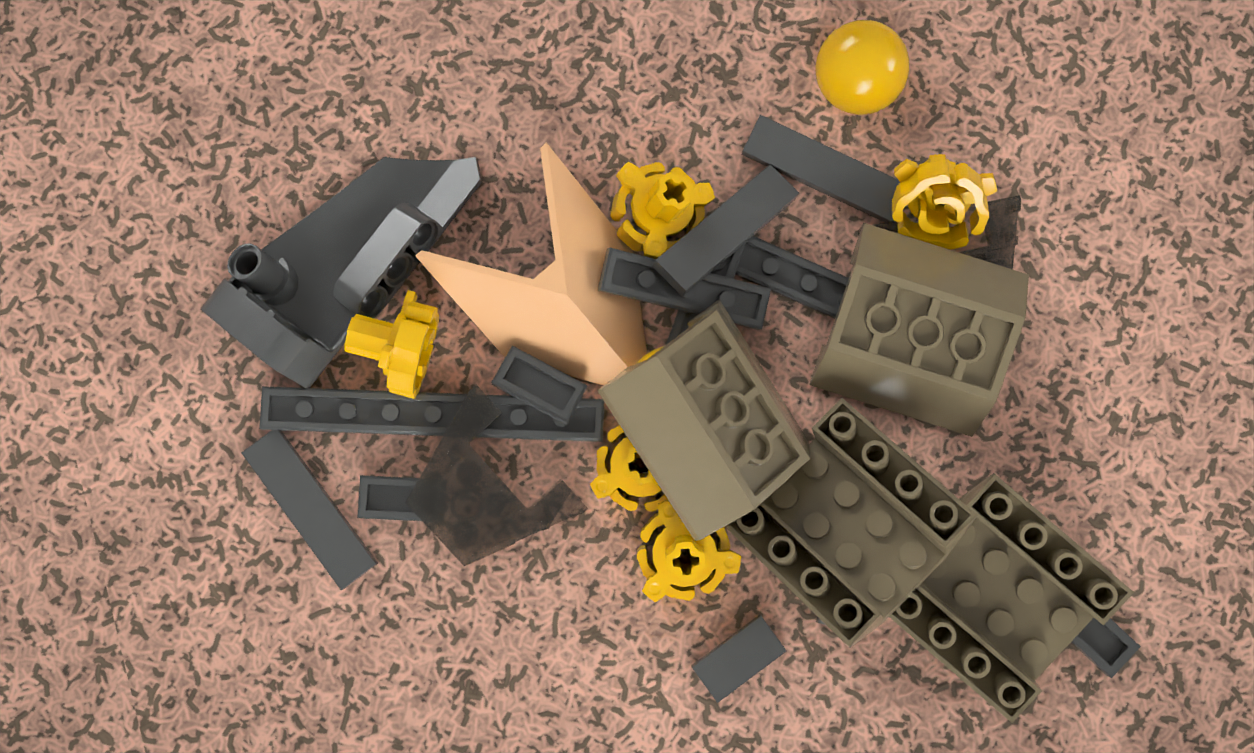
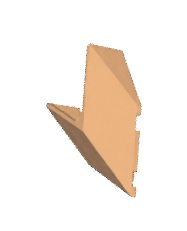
[415,142,647,386]

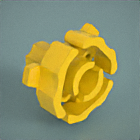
[892,154,997,250]
[610,162,715,259]
[344,290,439,399]
[590,425,668,512]
[637,500,741,602]

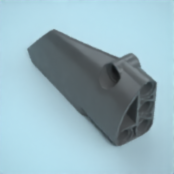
[200,157,482,389]

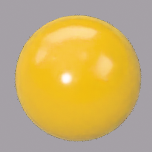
[815,20,910,115]

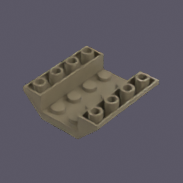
[809,223,1029,437]
[597,300,810,541]
[725,398,977,648]
[889,473,1134,723]

